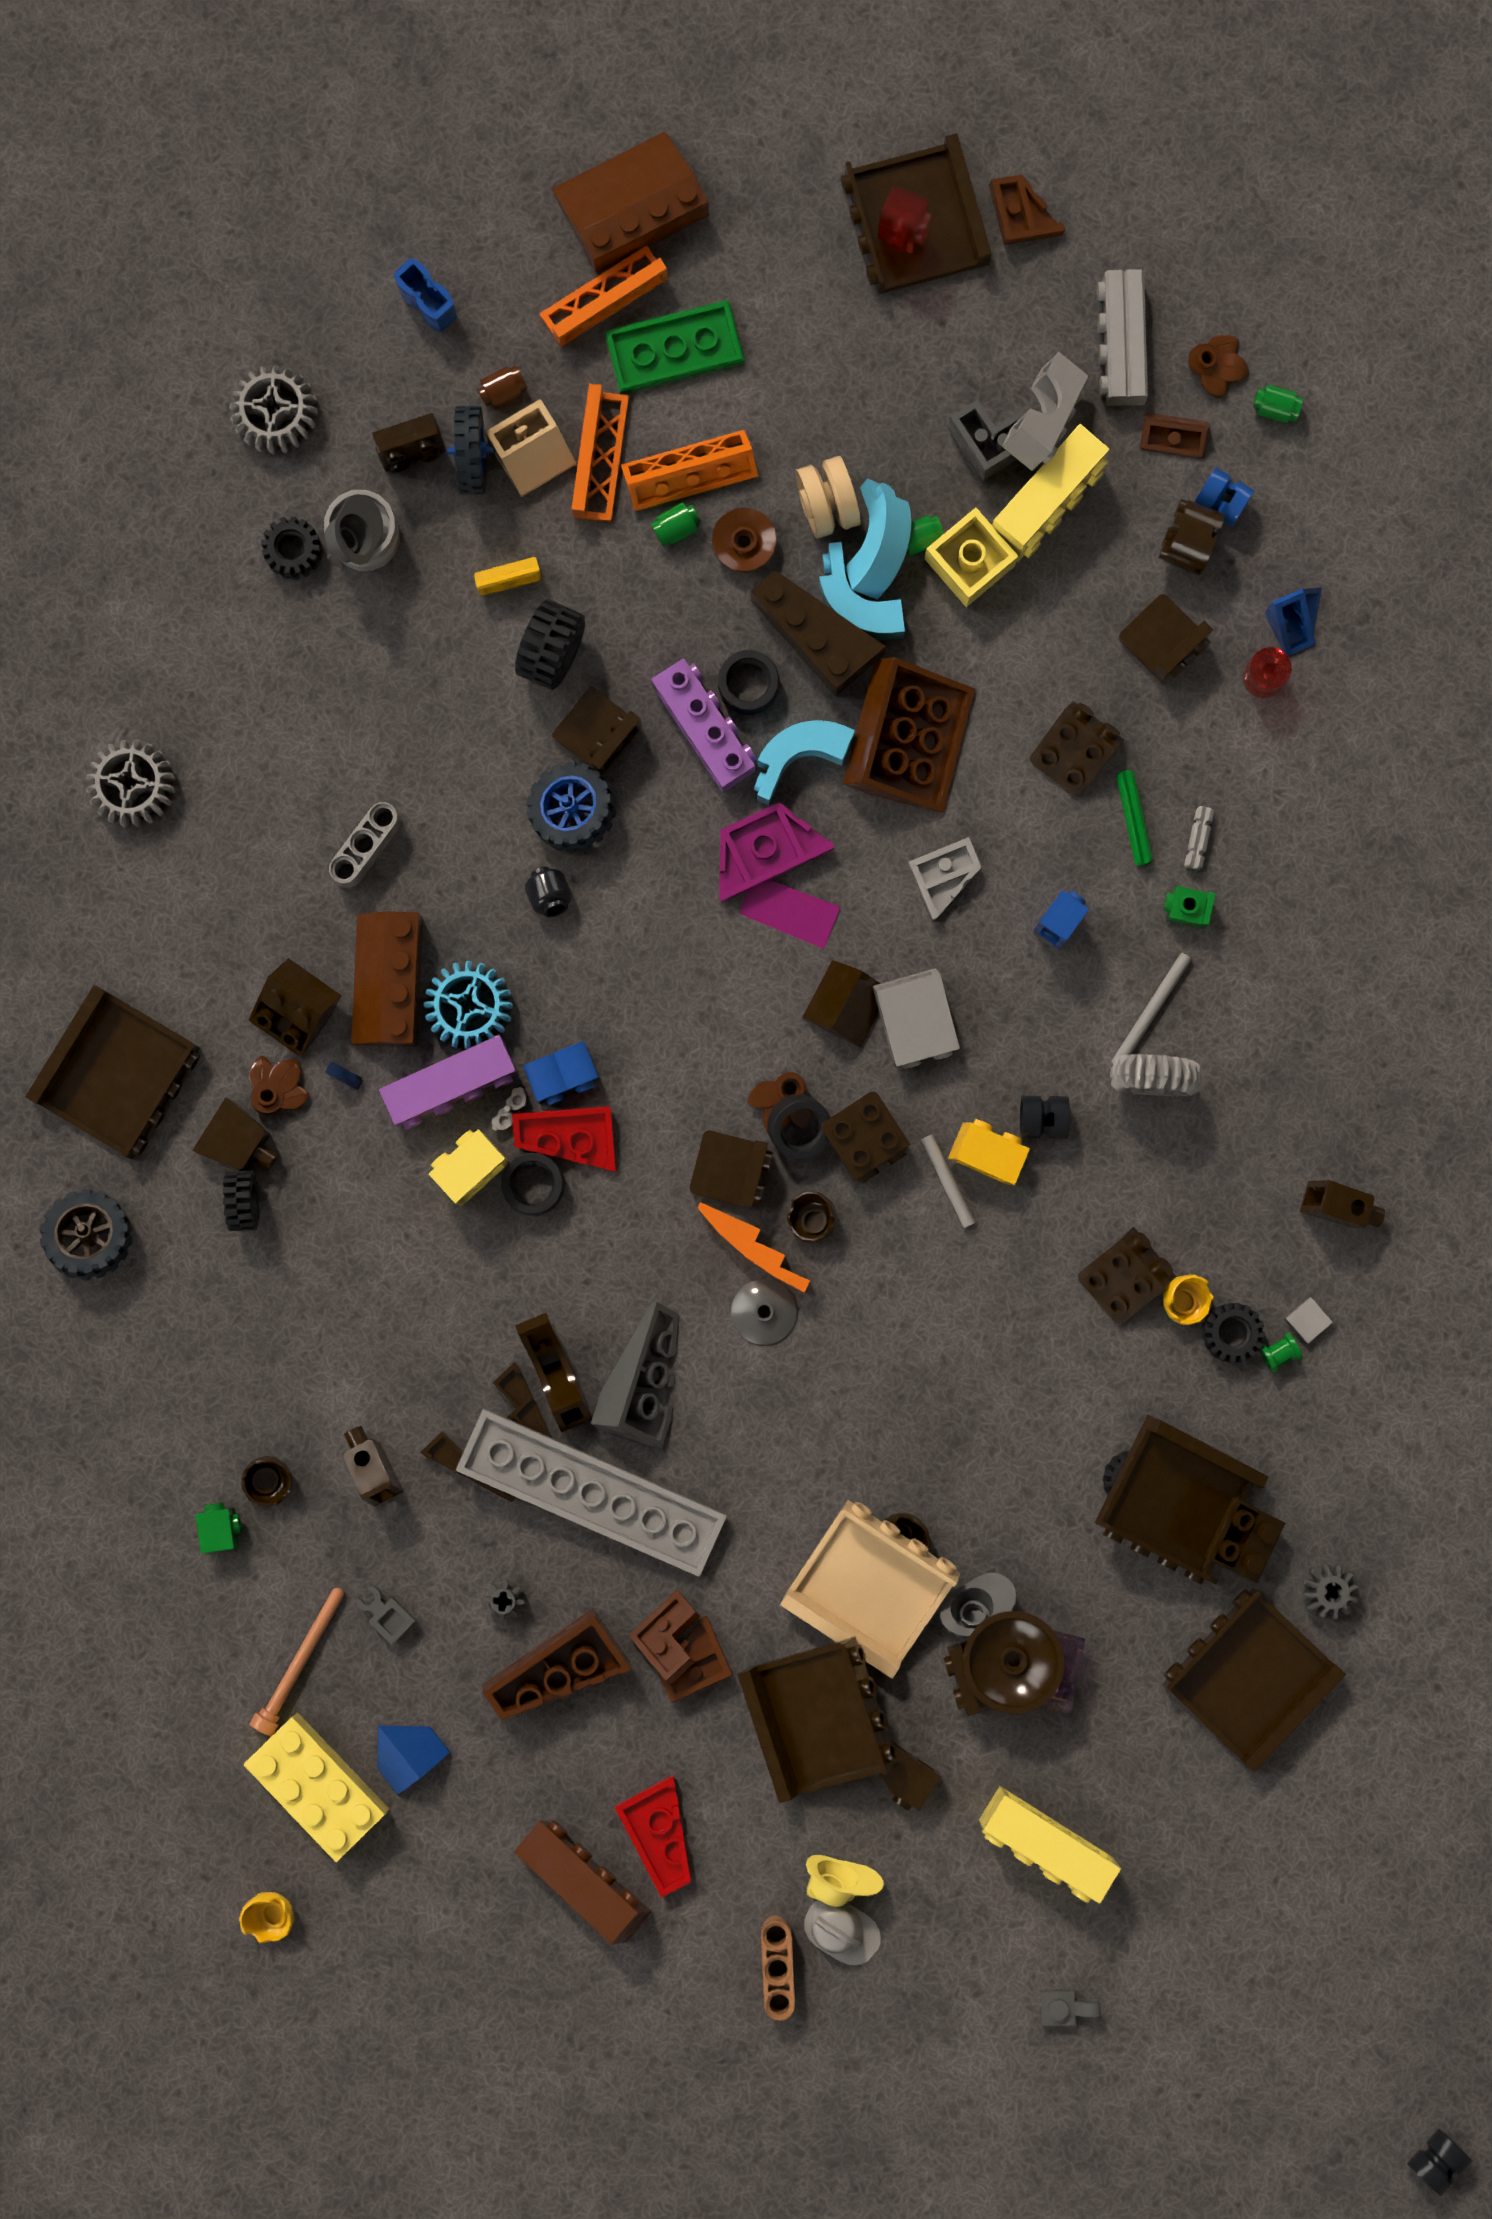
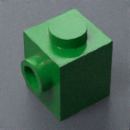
[195,1502,242,1554]

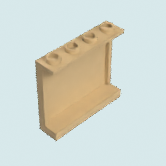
[780,1500,960,1679]

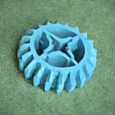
[424,961,513,1049]

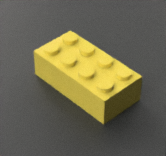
[992,424,1110,562]
[243,1713,389,1862]
[979,1786,1121,1904]

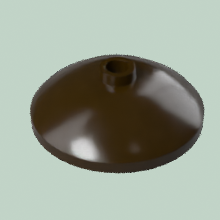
[963,1611,1065,1714]

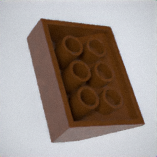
[552,132,709,273]
[843,657,975,813]

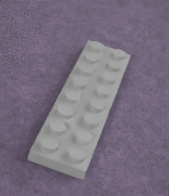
[456,1408,726,1577]

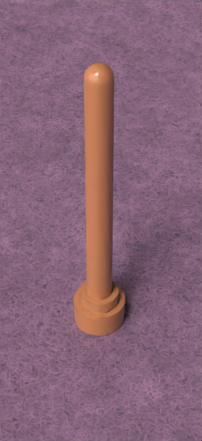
[249,1588,344,1737]

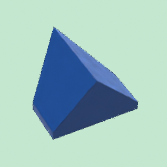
[1265,587,1322,657]
[377,1725,450,1795]

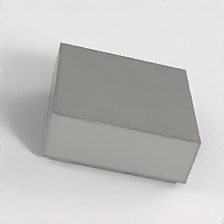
[1284,1297,1333,1344]

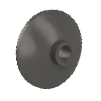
[731,1279,797,1345]

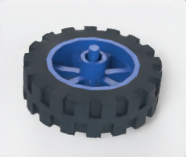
[447,406,493,495]
[527,762,617,852]

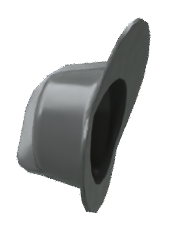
[325,494,383,565]
[940,1573,1017,1637]

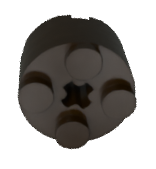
[1158,499,1225,576]

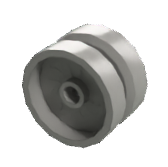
[324,490,400,571]

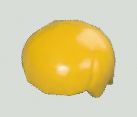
[1163,1274,1214,1326]
[239,1892,295,1943]

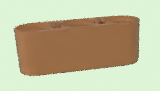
[761,1915,795,2021]

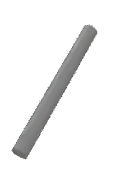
[1111,952,1192,1063]

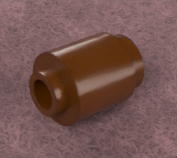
[477,365,528,409]

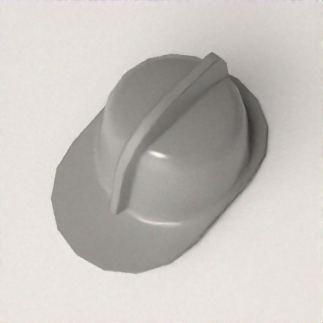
[804,1900,881,1965]

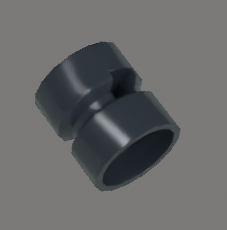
[1020,1095,1070,1139]
[1407,2128,1473,2196]

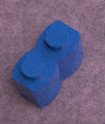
[394,258,458,332]
[523,1041,600,1107]

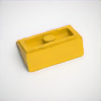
[474,557,542,596]

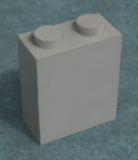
[873,968,960,1068]

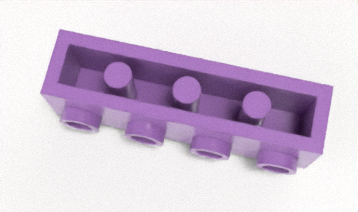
[651,658,757,793]
[379,1035,518,1130]

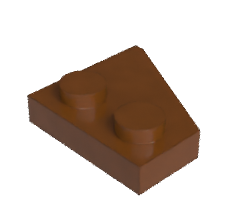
[989,174,1065,245]
[658,1616,733,1703]

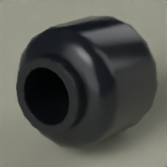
[525,867,572,917]

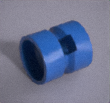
[1195,467,1255,527]

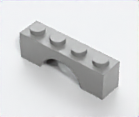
[1002,352,1088,471]

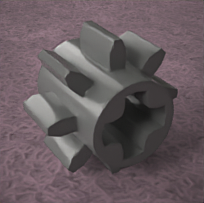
[483,1579,525,1622]

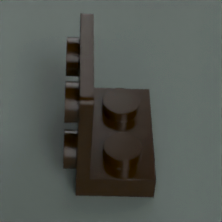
[372,413,446,473]
[552,687,642,775]

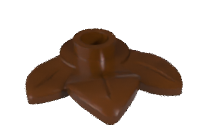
[1188,334,1249,398]
[248,1056,310,1115]
[747,1072,812,1132]

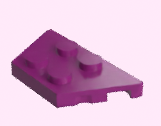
[719,802,835,903]

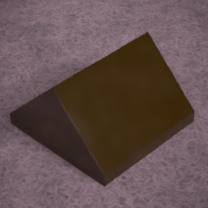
[802,960,881,1048]

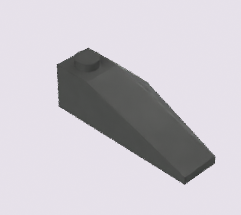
[591,1301,678,1449]

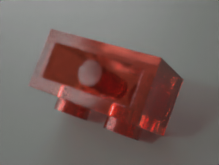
[877,185,932,253]

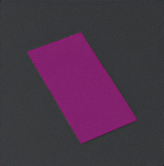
[739,880,840,949]

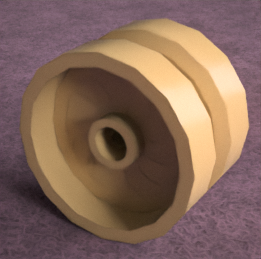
[795,456,861,539]

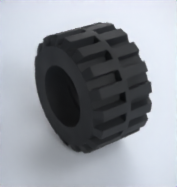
[515,599,585,690]

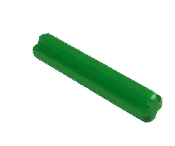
[1116,770,1153,866]

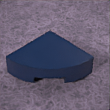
[325,1062,363,1090]

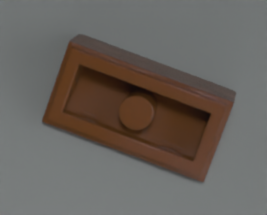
[1140,412,1210,458]

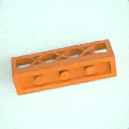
[540,245,668,347]
[571,383,629,523]
[621,430,758,512]

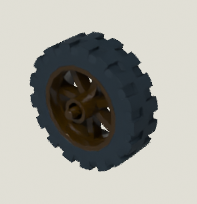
[40,1189,132,1281]

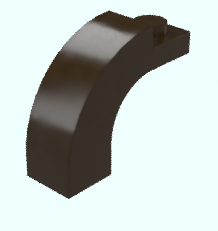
[515,1313,592,1432]

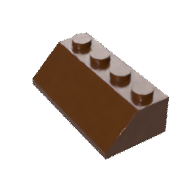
[351,911,423,1047]

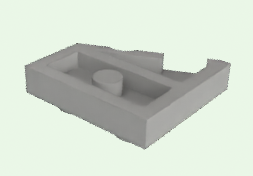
[908,837,981,921]

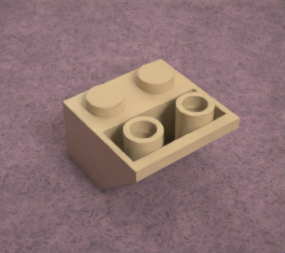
[485,399,576,497]

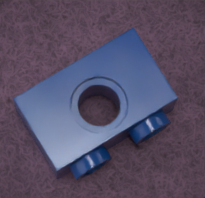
[1034,890,1089,949]

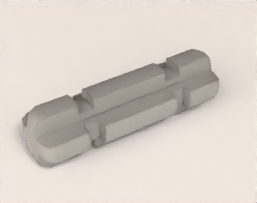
[1184,806,1214,870]

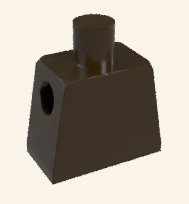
[192,1097,278,1171]
[1299,1180,1385,1228]
[342,1426,404,1507]

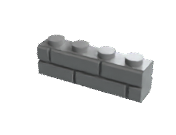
[1097,269,1148,406]

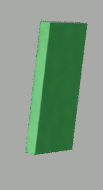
[604,300,744,394]

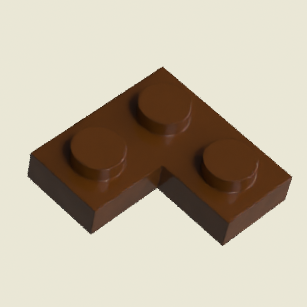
[628,1590,700,1685]

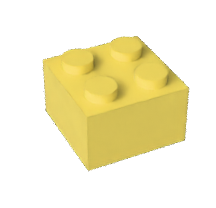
[924,508,1018,607]
[429,1129,510,1207]

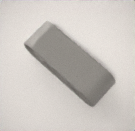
[329,802,401,888]

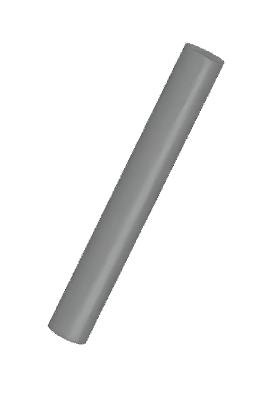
[921,1134,976,1228]

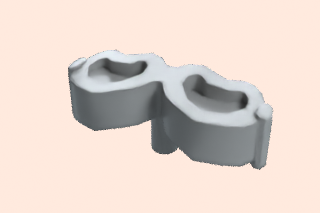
[491,1087,527,1131]

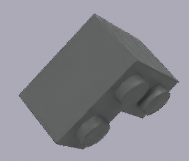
[948,400,1025,482]

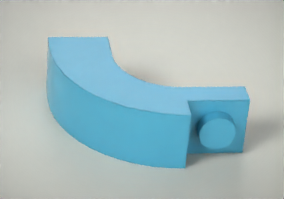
[845,479,911,599]
[819,542,905,640]
[754,720,855,805]

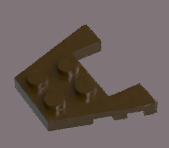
[421,1362,552,1502]

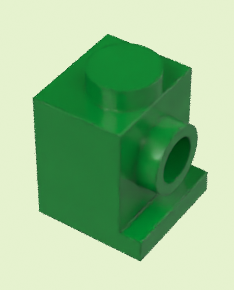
[1163,885,1216,929]

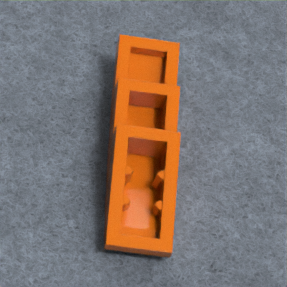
[698,1202,810,1293]

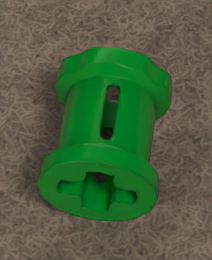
[1259,1332,1303,1374]

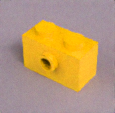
[948,1119,1030,1185]

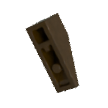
[880,1740,941,1811]

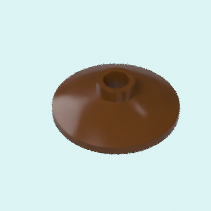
[712,508,776,572]

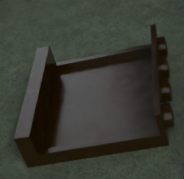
[841,133,992,294]
[25,985,201,1159]
[1094,1415,1269,1585]
[1162,1588,1346,1772]
[737,1636,898,1803]

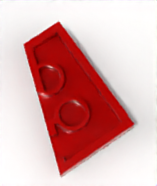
[512,1106,616,1172]
[614,1774,691,1898]

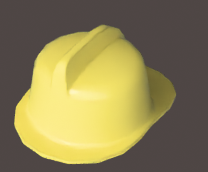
[806,1855,884,1907]

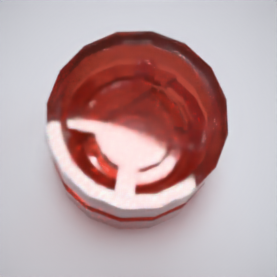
[1243,647,1292,698]

